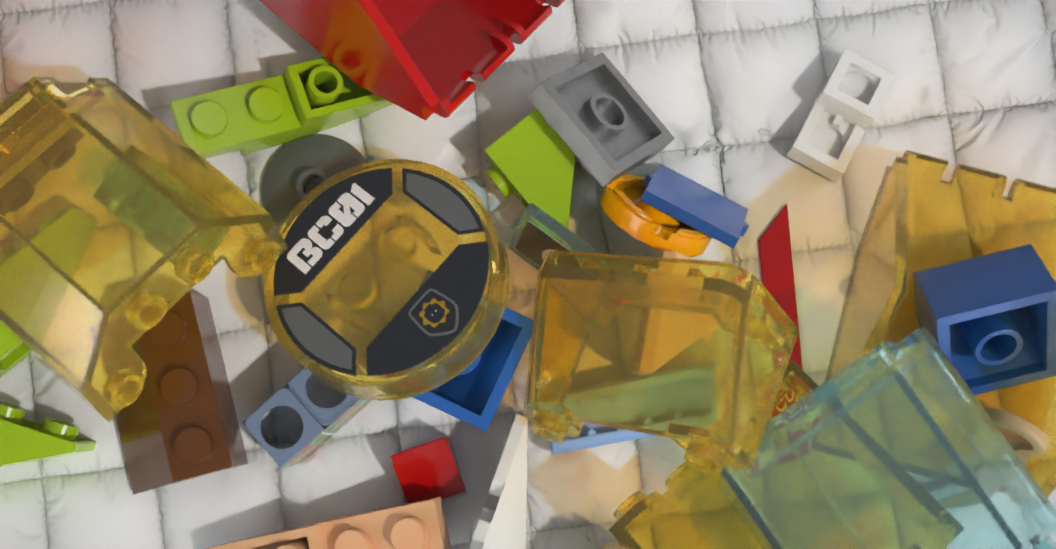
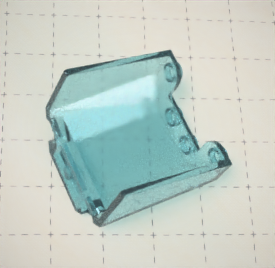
[718,327,1056,549]

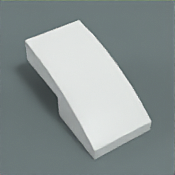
[786,48,896,183]

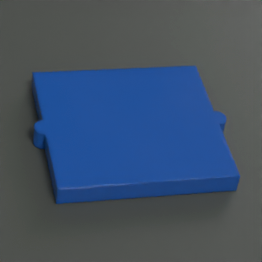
[640,164,749,249]

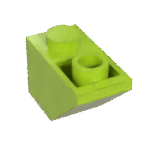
[484,108,575,244]

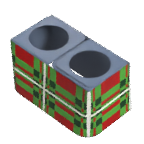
[242,360,375,468]

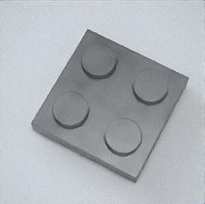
[528,52,675,188]

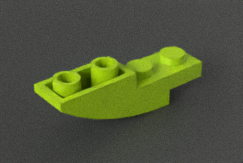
[169,57,393,163]

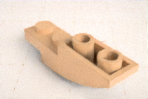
[205,496,452,549]

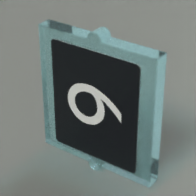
[508,202,616,307]

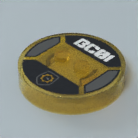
[264,159,510,401]

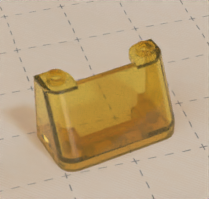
[524,251,799,472]

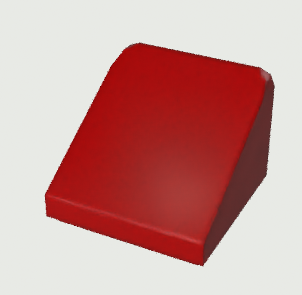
[390,436,467,503]

